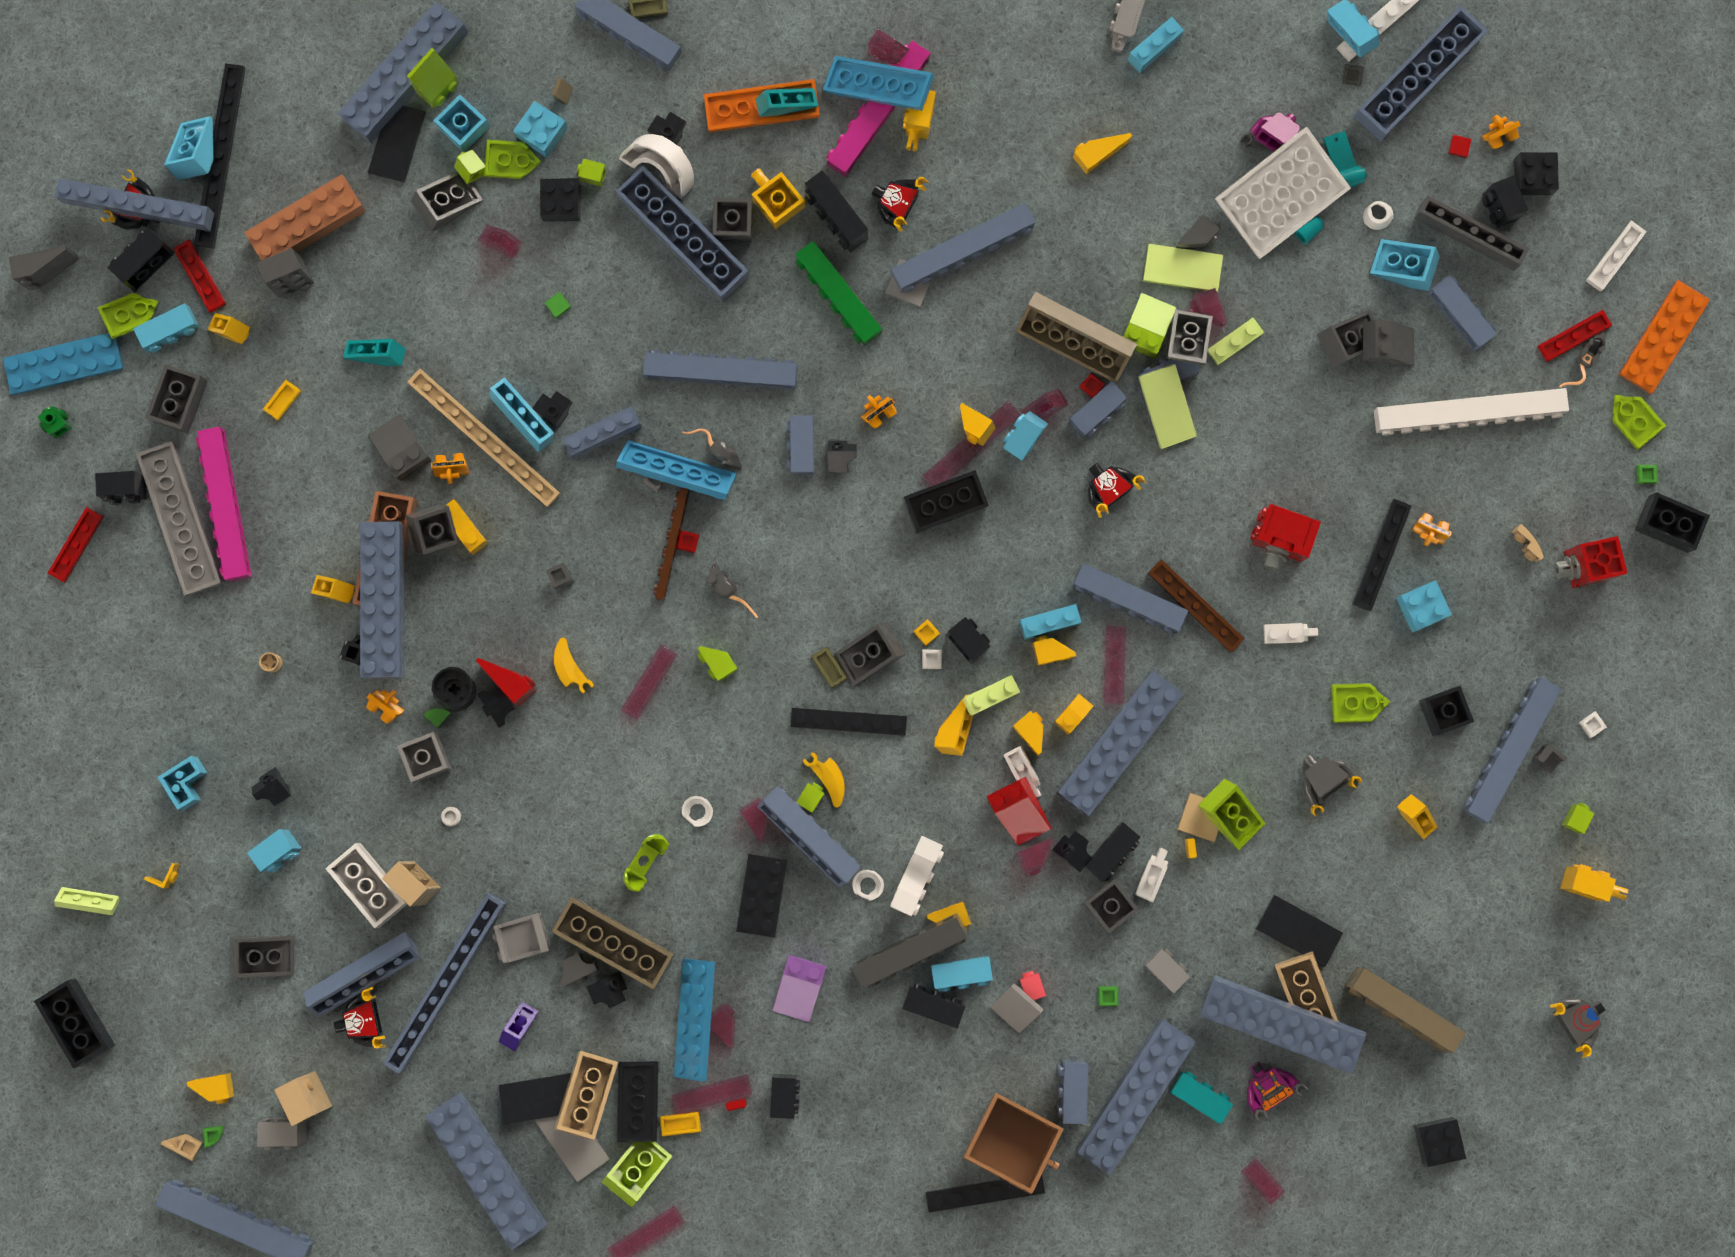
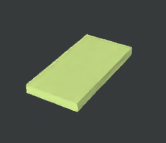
[1143,244,1223,293]
[1138,364,1197,449]

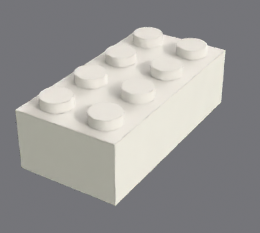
[325,843,407,928]

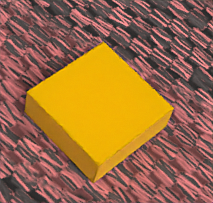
[913,619,940,646]
[1185,838,1197,858]

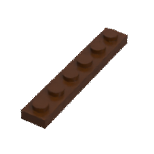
[653,488,690,601]
[1147,559,1245,653]

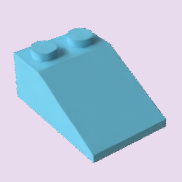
[164,116,213,180]
[1370,239,1440,291]

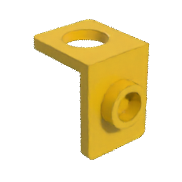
[144,863,180,888]

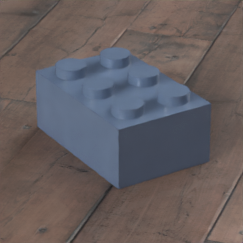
[1056,1059,1088,1124]

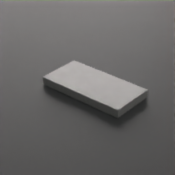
[535,1116,610,1182]

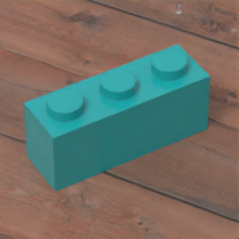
[1169,1071,1233,1124]

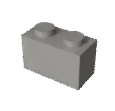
[1144,948,1190,994]

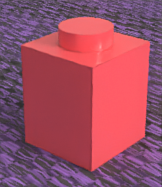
[1019,970,1046,1000]

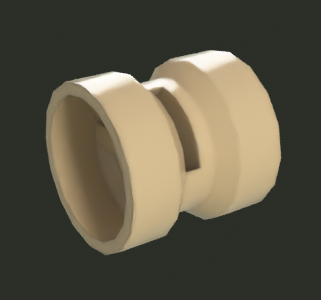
[259,652,283,673]

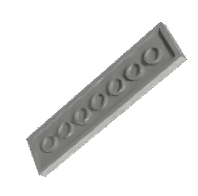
[136,441,223,597]

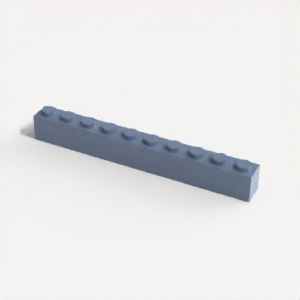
[383,893,508,1074]

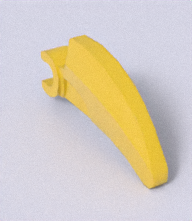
[554,637,594,694]
[803,752,845,808]

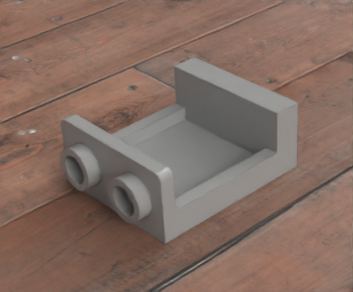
[492,912,551,964]

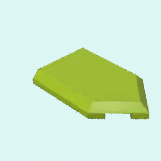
[484,140,541,179]
[97,293,159,339]
[1612,395,1666,450]
[1331,683,1390,723]

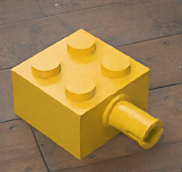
[903,90,936,151]
[751,168,805,230]
[1560,864,1628,902]

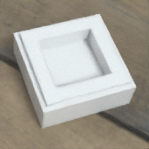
[922,650,942,669]
[1579,711,1607,738]

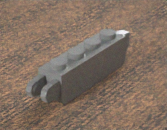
[1109,0,1145,53]

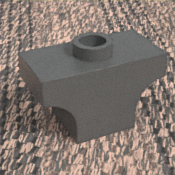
[558,953,599,987]

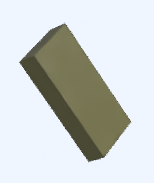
[628,0,668,19]
[811,646,848,689]

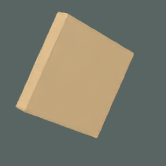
[1177,793,1219,842]

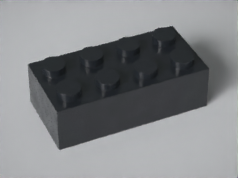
[804,170,868,252]
[903,470,989,534]
[736,854,788,938]
[34,979,115,1069]

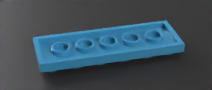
[823,56,935,111]
[3,333,124,395]
[616,440,736,500]
[674,959,715,1081]

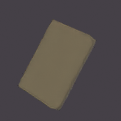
[552,78,573,104]

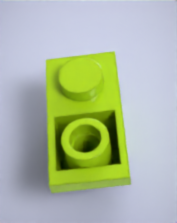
[697,646,738,682]

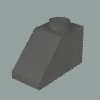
[1176,215,1220,249]

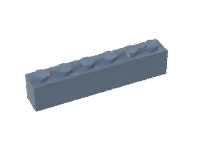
[575,0,682,71]
[1072,563,1189,634]
[757,785,860,888]
[303,932,420,1019]

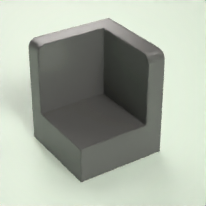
[546,563,574,590]
[1532,743,1567,773]

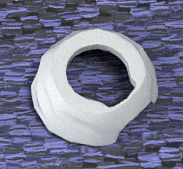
[1363,201,1393,230]
[682,796,713,827]
[852,870,884,901]

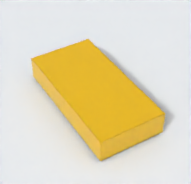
[263,380,302,421]
[660,1111,701,1136]

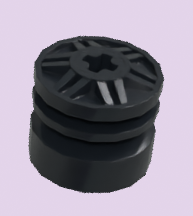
[431,667,477,711]

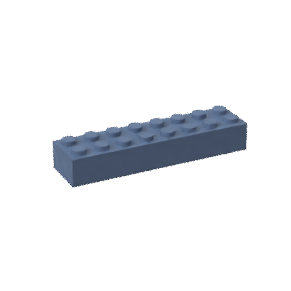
[338,2,468,144]
[1354,5,1488,142]
[616,166,749,303]
[360,522,404,679]
[1057,670,1183,817]
[1200,975,1366,1074]
[1076,1018,1196,1175]
[425,1092,548,1250]

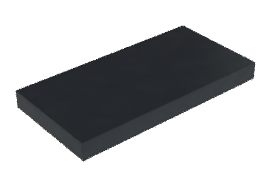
[368,105,426,183]
[1256,895,1343,967]
[617,1061,658,1142]
[499,1073,571,1125]

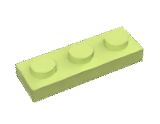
[1207,318,1264,365]
[962,675,1020,716]
[54,887,119,915]

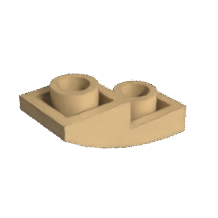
[1512,524,1544,562]

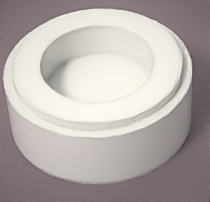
[441,807,461,826]

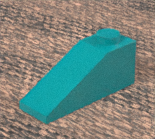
[755,88,818,117]
[343,339,406,366]

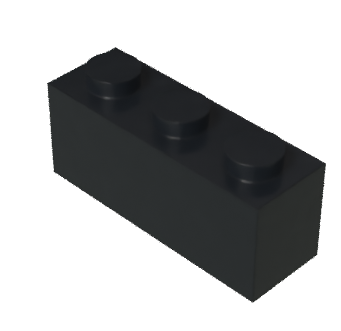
[1085,822,1140,882]
[902,984,966,1029]

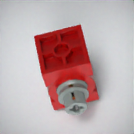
[1250,503,1321,571]
[1554,536,1628,589]

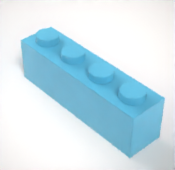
[489,377,554,453]

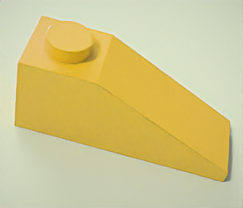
[1073,133,1132,174]
[446,499,489,555]
[934,695,974,756]

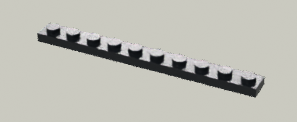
[194,63,246,249]

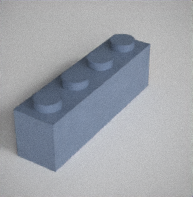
[1428,275,1497,351]
[563,406,642,460]

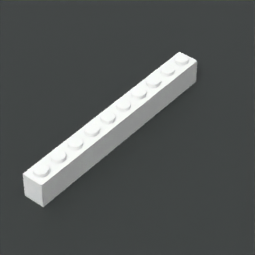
[1374,388,1569,436]

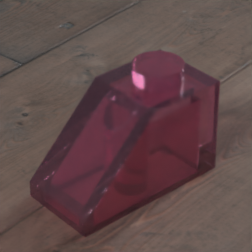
[867,29,909,65]
[478,225,522,258]
[1190,288,1227,328]
[1021,389,1068,420]
[740,798,769,843]
[1016,838,1054,876]
[710,1003,736,1049]
[1241,1158,1285,1205]

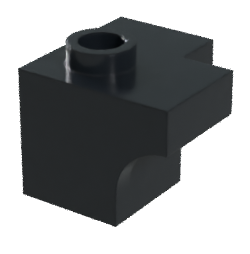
[647,112,687,145]
[532,391,573,428]
[828,441,857,472]
[339,634,360,666]
[477,687,515,728]
[251,767,291,806]
[1052,831,1092,872]
[586,971,628,1008]

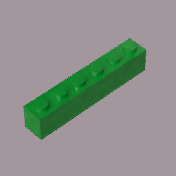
[795,241,882,346]

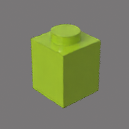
[454,149,486,184]
[577,158,607,187]
[796,782,825,813]
[1562,803,1595,834]

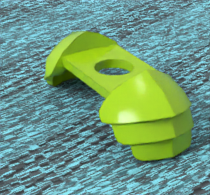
[623,834,669,892]

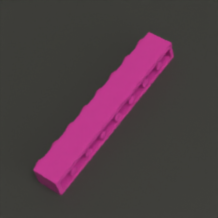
[826,40,931,178]
[196,426,252,582]

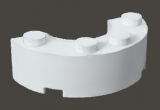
[619,134,694,199]
[890,836,944,916]

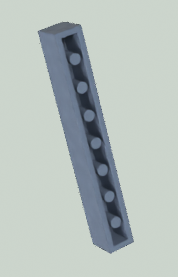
[54,178,214,231]
[890,203,1036,293]
[643,350,797,389]
[1463,677,1562,823]
[155,1179,314,1257]

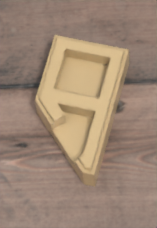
[161,1134,203,1161]

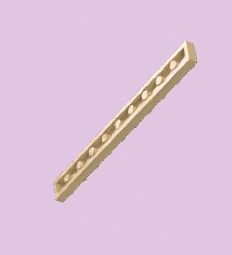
[407,369,561,508]

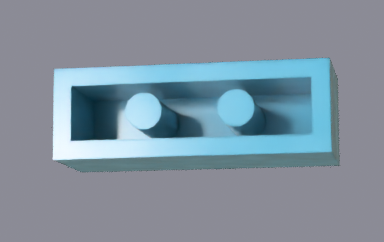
[1327,0,1380,58]
[1128,17,1184,73]
[133,303,199,353]
[1019,604,1081,640]
[931,956,993,992]

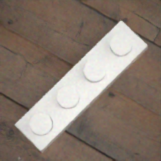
[1585,220,1647,292]

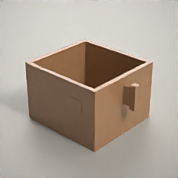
[962,1093,1064,1194]

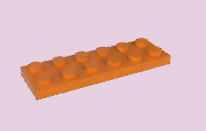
[703,79,820,133]
[1619,280,1710,394]

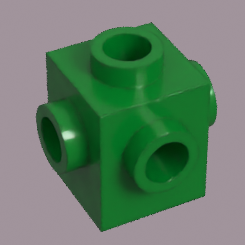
[37,406,72,439]

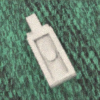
[1263,623,1318,644]
[1004,746,1041,798]
[1134,848,1168,902]

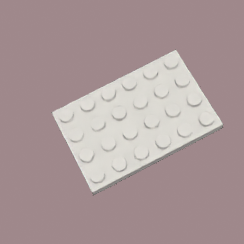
[1215,127,1351,259]

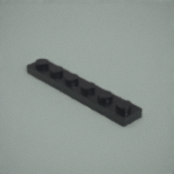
[1352,499,1412,612]
[790,708,907,736]
[926,1175,1045,1213]

